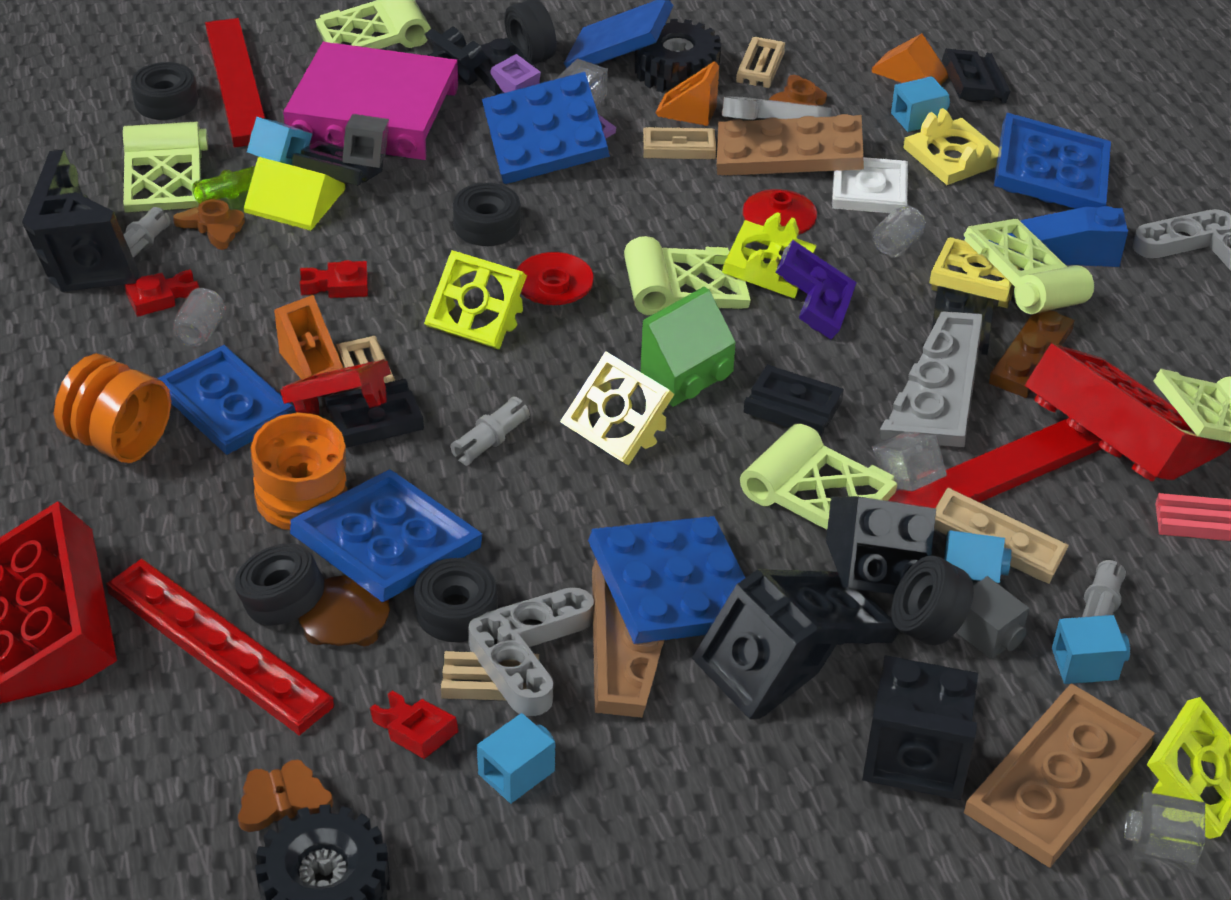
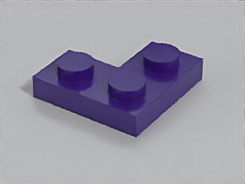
[775,240,857,339]

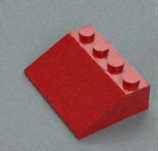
[1024,343,1231,482]
[0,501,117,704]

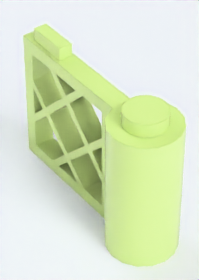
[315,0,431,49]
[123,122,208,212]
[963,219,1094,314]
[624,236,751,315]
[1153,369,1231,443]
[740,424,897,530]

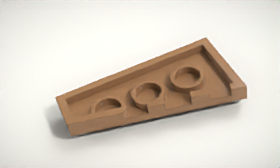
[592,558,664,718]

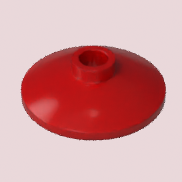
[743,189,817,235]
[517,252,593,305]

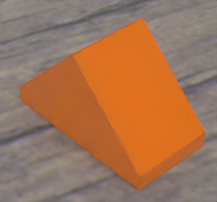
[872,33,948,85]
[655,61,719,126]
[274,295,343,379]

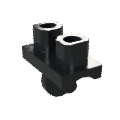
[424,26,486,85]

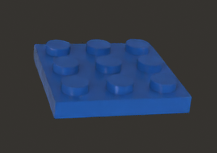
[482,72,610,184]
[994,113,1111,209]
[290,469,483,602]
[588,516,745,644]

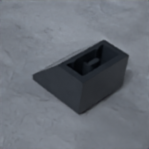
[826,496,936,594]

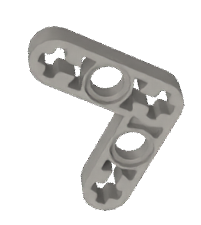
[722,96,832,120]
[1133,209,1231,270]
[469,588,594,716]

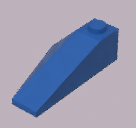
[964,206,1128,267]

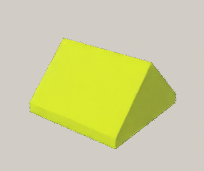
[244,157,346,231]

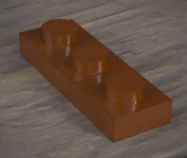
[989,310,1075,398]

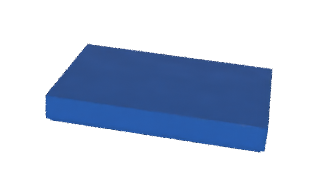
[564,0,673,73]
[157,345,296,455]

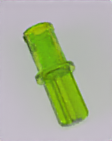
[192,166,255,204]

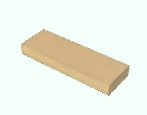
[934,488,1069,584]

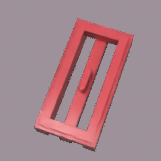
[1155,493,1231,541]

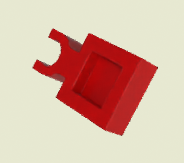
[300,260,368,298]
[124,269,200,317]
[370,690,459,759]

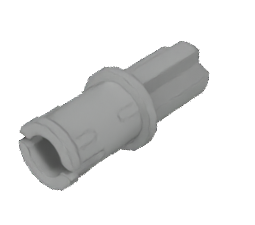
[124,207,170,258]
[1082,560,1126,617]

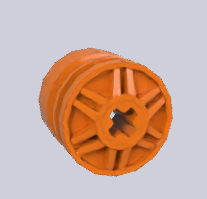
[54,353,171,463]
[251,413,347,530]

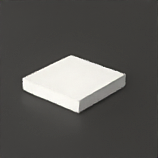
[832,157,908,214]

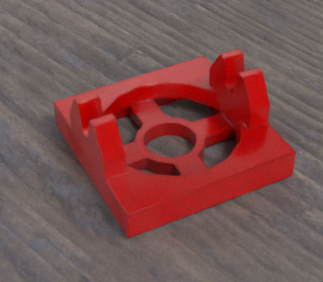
[280,359,391,416]

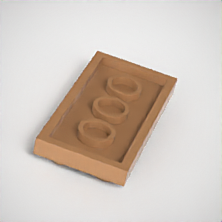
[717,114,864,175]
[964,683,1155,868]

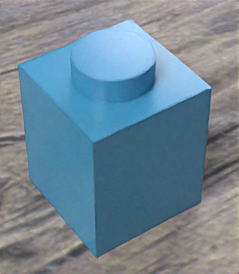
[891,76,950,132]
[247,117,312,165]
[944,530,1012,584]
[1052,615,1130,684]
[477,713,556,804]

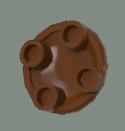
[298,575,390,646]

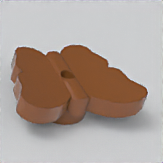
[769,75,827,106]
[173,199,245,250]
[238,759,333,832]

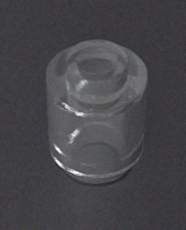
[872,206,925,257]
[173,288,226,347]

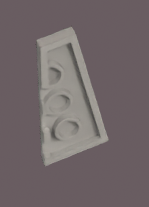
[880,312,982,447]

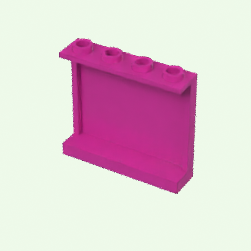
[283,42,458,160]

